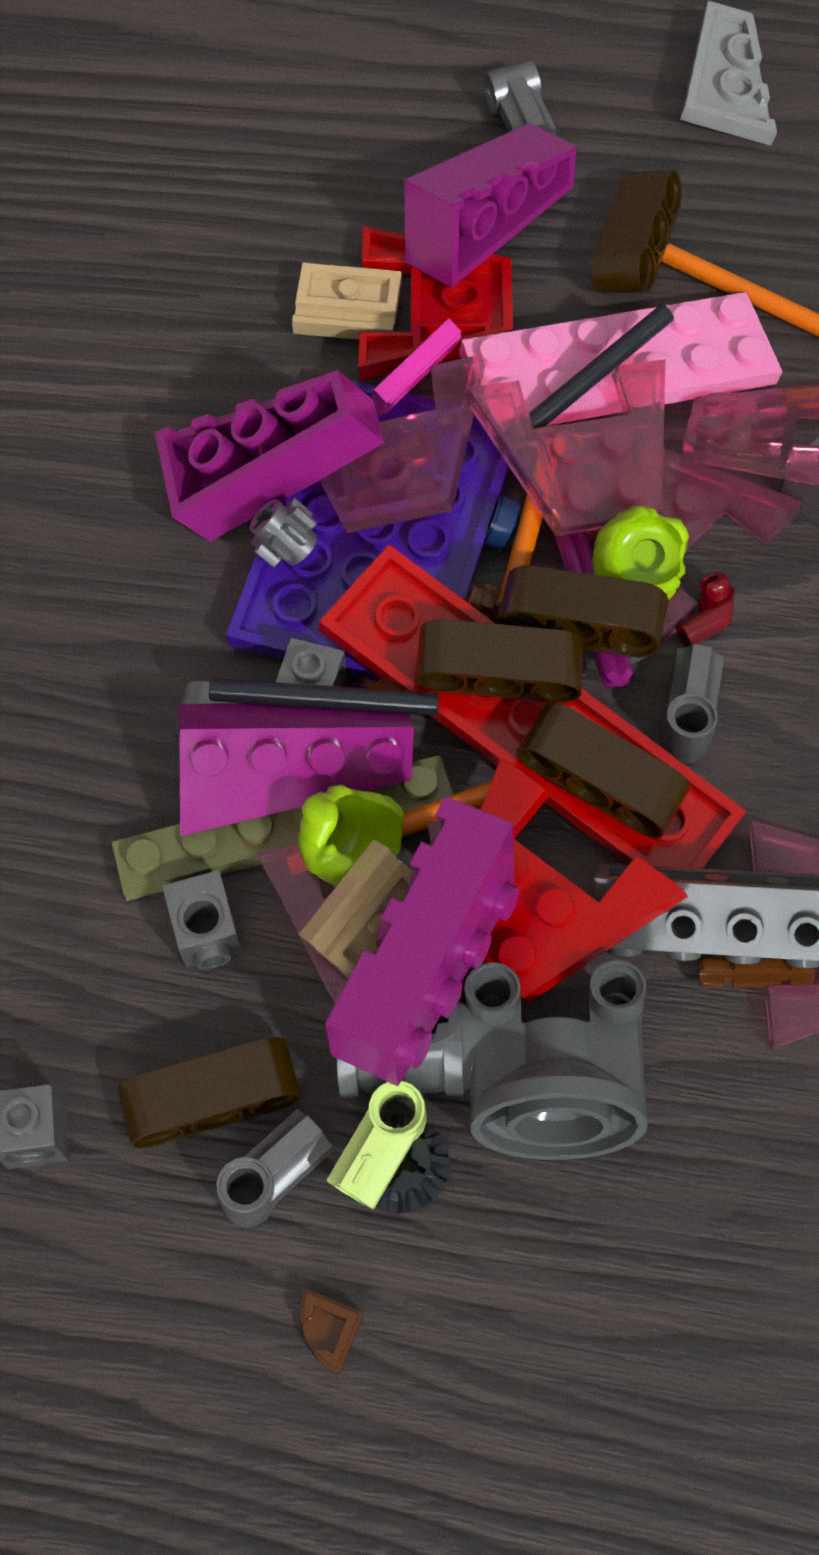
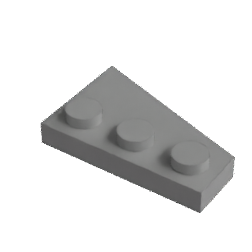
[680,0,777,146]

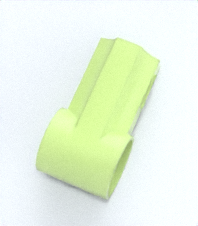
[326,1081,427,1210]

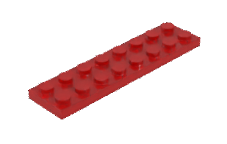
[319,544,747,868]

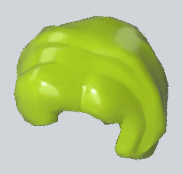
[592,505,689,600]
[298,785,404,887]

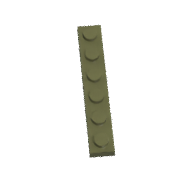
[111,755,453,901]

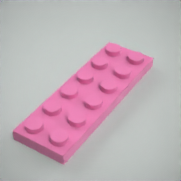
[459,292,783,436]

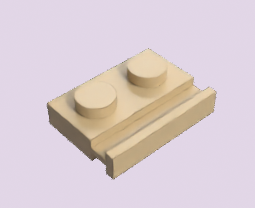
[292,263,402,340]
[298,840,413,978]

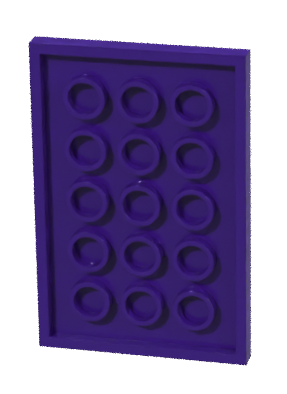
[225,374,516,681]

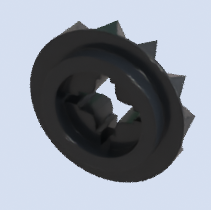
[376,1113,449,1214]

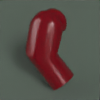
[675,572,735,648]

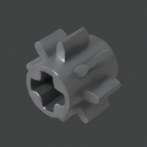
[250,497,317,567]

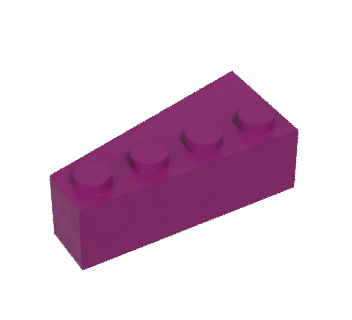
[404,123,577,288]
[155,370,385,542]
[178,703,414,836]
[325,796,520,1087]

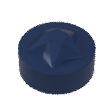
[485,495,521,552]

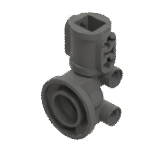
[337,960,648,1160]

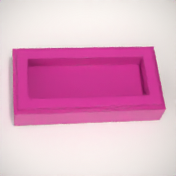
[370,319,462,415]

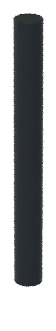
[501,304,674,452]
[209,678,439,716]

